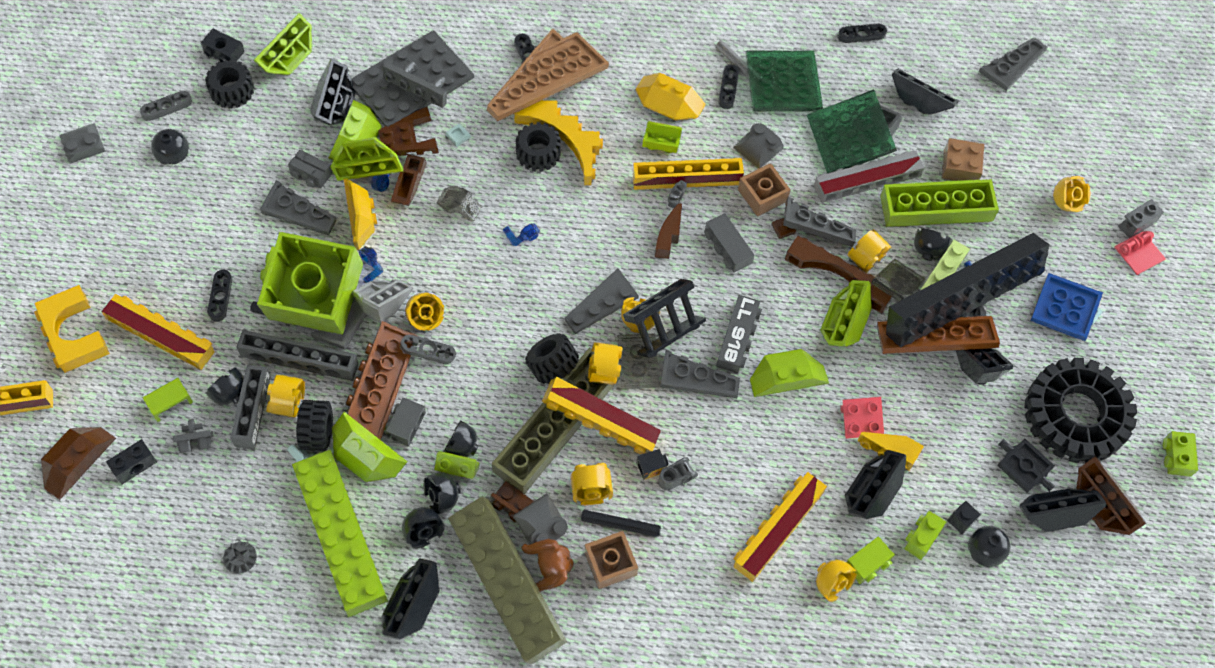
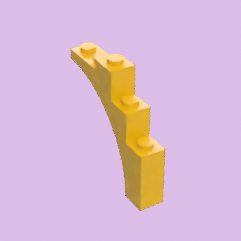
[514,100,603,186]

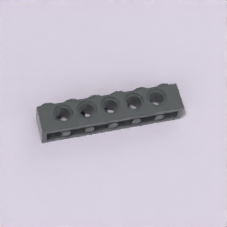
[236,330,359,381]

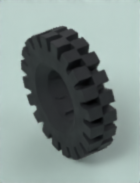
[1024,357,1137,463]

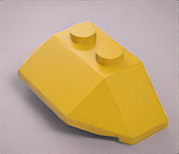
[635,73,706,120]
[343,179,378,250]

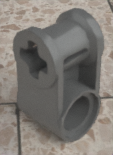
[658,457,698,490]

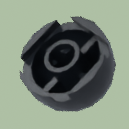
[151,129,189,165]
[914,228,953,261]
[205,367,244,405]
[444,420,479,458]
[423,473,460,514]
[402,507,444,548]
[968,526,1011,567]

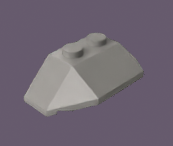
[352,279,413,322]

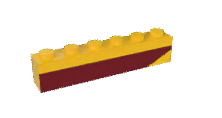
[632,158,744,190]
[101,294,215,370]
[542,377,661,455]
[0,380,53,415]
[733,472,827,582]

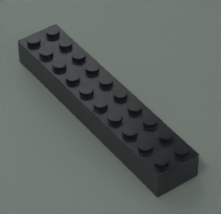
[886,233,1050,347]

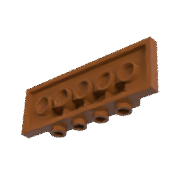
[877,316,1000,354]
[345,321,417,440]

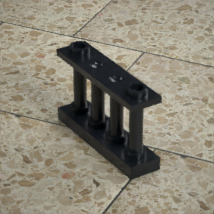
[623,279,706,358]

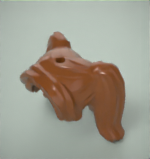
[521,539,574,593]

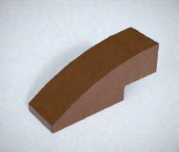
[391,154,427,206]
[655,203,682,259]

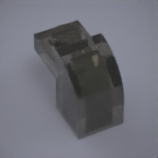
[436,186,483,222]

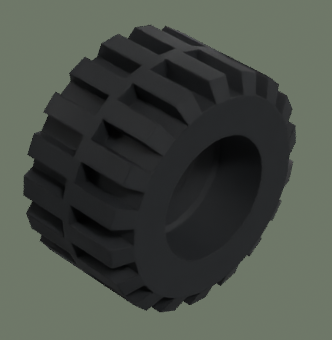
[205,60,254,109]
[515,122,561,172]
[525,333,579,384]
[296,400,333,451]

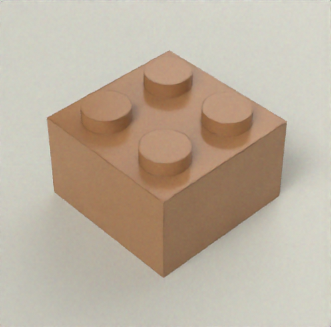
[942,138,985,181]
[738,163,791,217]
[584,531,638,589]

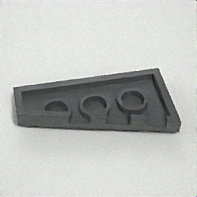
[979,37,1048,91]
[260,180,337,236]
[783,196,856,247]
[565,268,639,334]
[660,350,740,399]

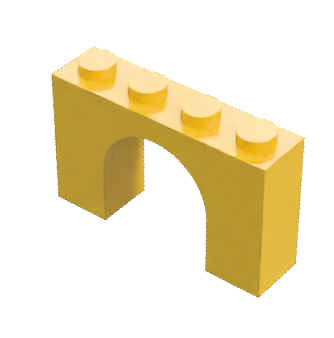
[34,285,110,373]

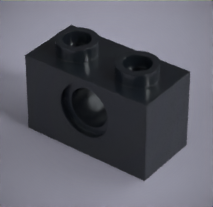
[200,28,245,63]
[106,439,157,485]

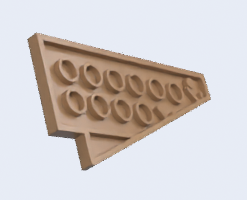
[487,28,609,122]

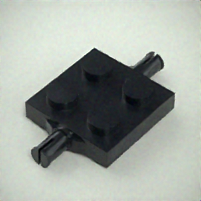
[997,439,1055,493]

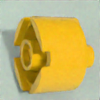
[847,229,892,273]
[588,342,622,385]
[266,374,305,418]
[570,463,613,506]

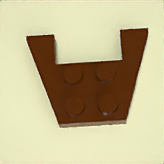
[378,106,439,156]

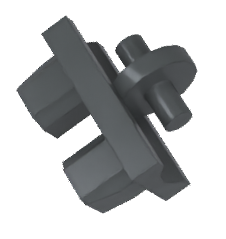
[173,419,214,453]

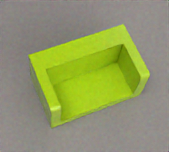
[142,378,193,423]

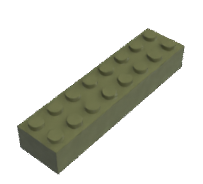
[491,347,621,494]
[448,496,567,664]

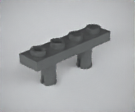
[383,60,447,108]

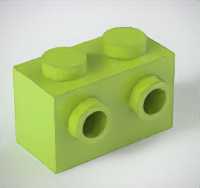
[1162,431,1198,477]
[904,510,947,560]
[846,536,895,585]

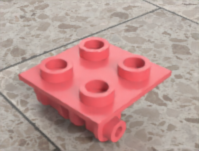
[1114,231,1166,275]
[840,397,884,439]

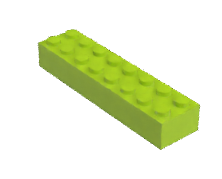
[292,449,388,618]

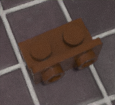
[490,481,534,523]

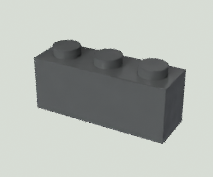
[704,213,755,272]

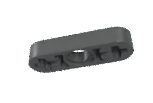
[140,91,192,121]
[400,335,456,364]

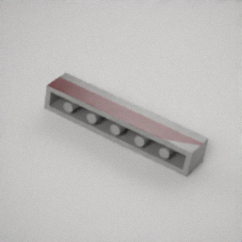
[814,150,925,203]

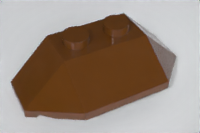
[41,427,116,500]
[1076,457,1147,535]

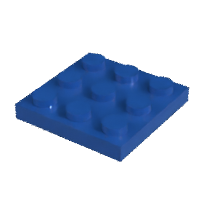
[1030,273,1103,341]

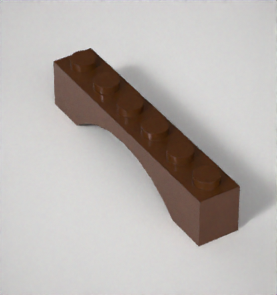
[785,236,896,314]

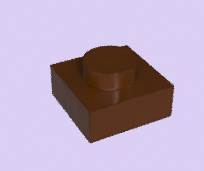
[771,218,796,239]

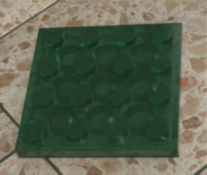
[745,50,823,111]
[807,89,897,174]

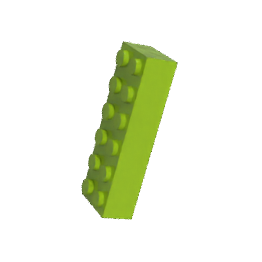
[880,179,999,227]

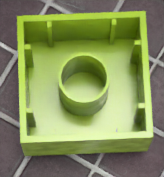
[257,232,363,335]

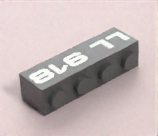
[716,295,762,373]
[230,365,271,449]

